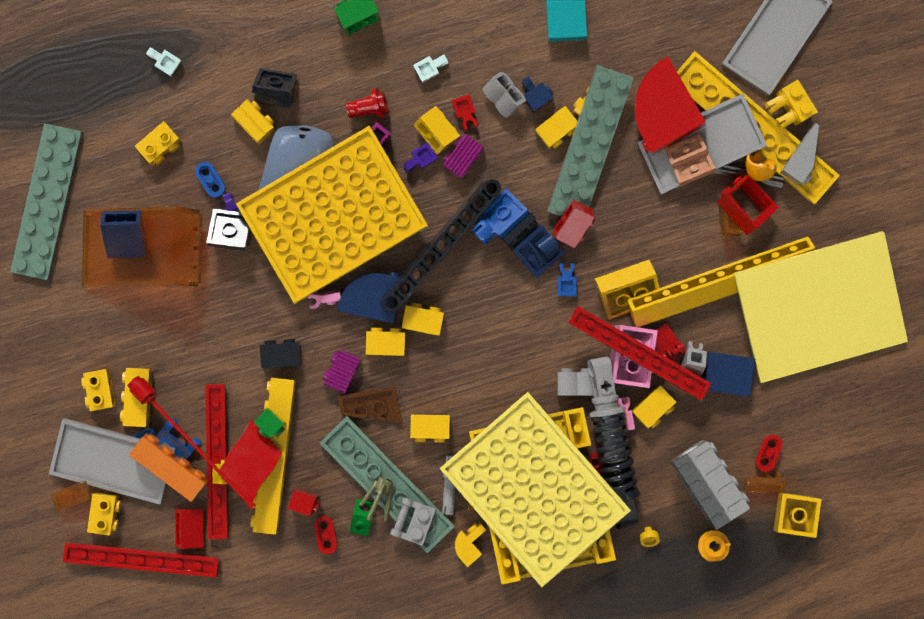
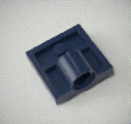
[512,224,565,278]

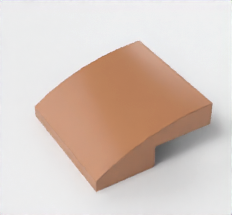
[665,134,716,186]

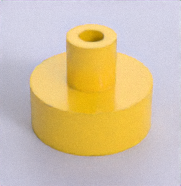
[640,527,660,547]

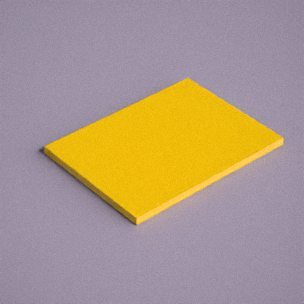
[236,126,428,304]

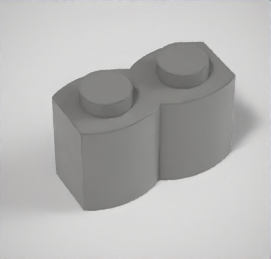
[483,72,526,118]
[557,368,597,396]

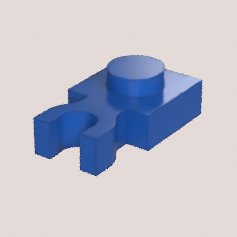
[557,263,577,296]

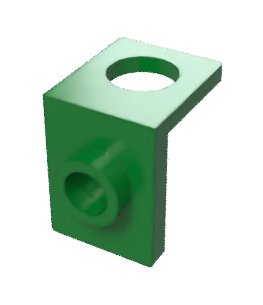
[349,499,374,536]

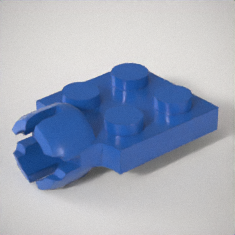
[471,189,530,245]

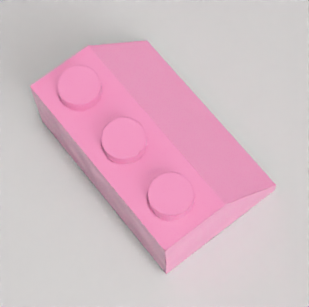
[610,325,657,388]

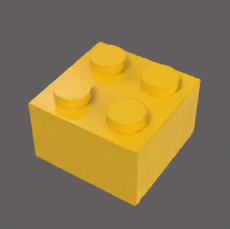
[773,492,822,538]

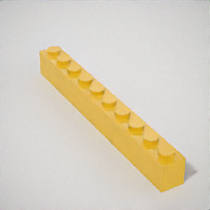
[627,237,816,328]

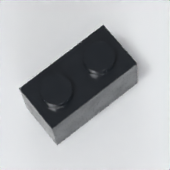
[260,339,301,368]

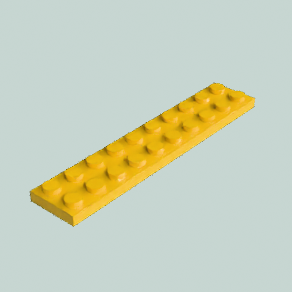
[677,51,840,205]

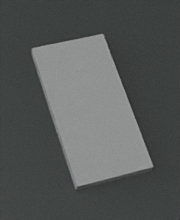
[721,0,833,96]
[637,94,767,195]
[49,418,176,504]

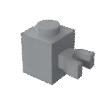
[681,341,707,377]

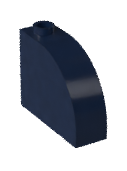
[337,272,404,324]

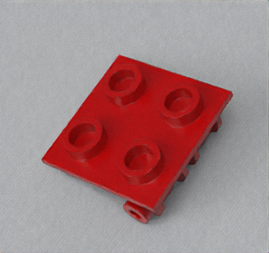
[655,323,686,375]

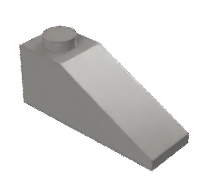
[780,123,819,185]

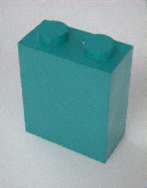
[546,0,587,42]

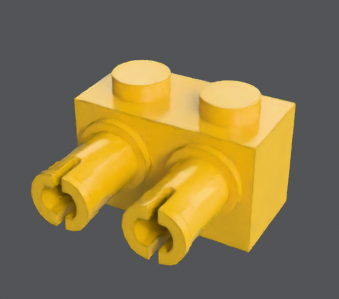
[765,80,818,130]

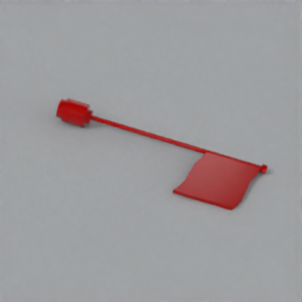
[128,376,282,511]

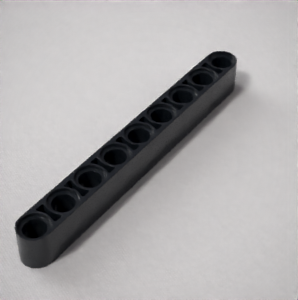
[380,179,501,312]

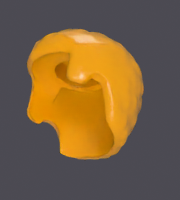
[746,152,777,181]

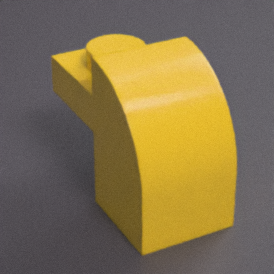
[455,523,486,567]

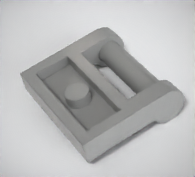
[390,497,436,546]

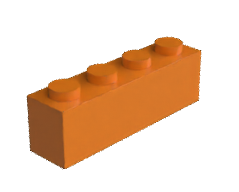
[129,433,208,502]

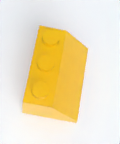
[595,260,659,320]

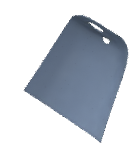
[258,125,334,190]

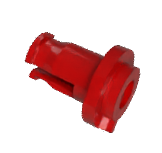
[346,88,390,119]

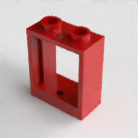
[716,174,779,236]

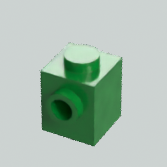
[254,408,286,438]

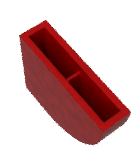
[635,56,706,156]

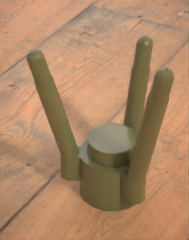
[360,477,394,521]

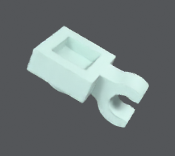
[146,47,182,77]
[413,55,448,82]

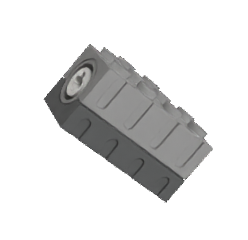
[670,440,750,530]

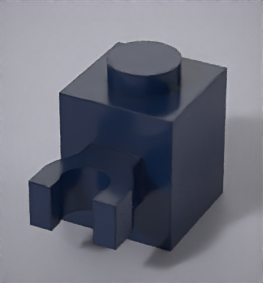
[522,76,554,114]

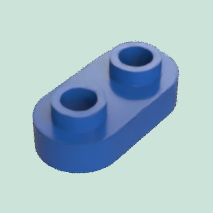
[195,162,226,198]

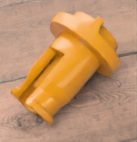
[698,530,731,562]

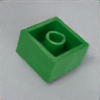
[334,0,381,36]

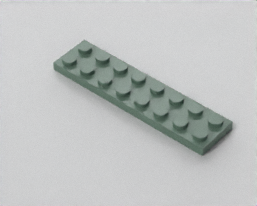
[547,65,634,216]
[10,123,83,280]
[320,416,455,553]

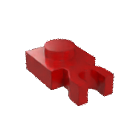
[451,94,478,131]

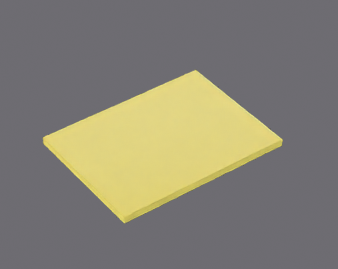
[734,231,908,383]
[439,392,631,587]

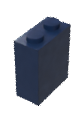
[100,210,148,258]
[701,352,755,397]

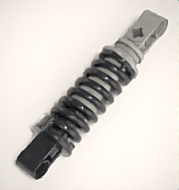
[587,356,640,529]

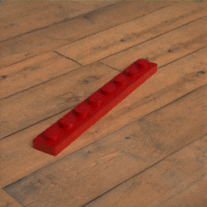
[568,306,711,400]
[205,384,228,539]
[63,542,219,578]

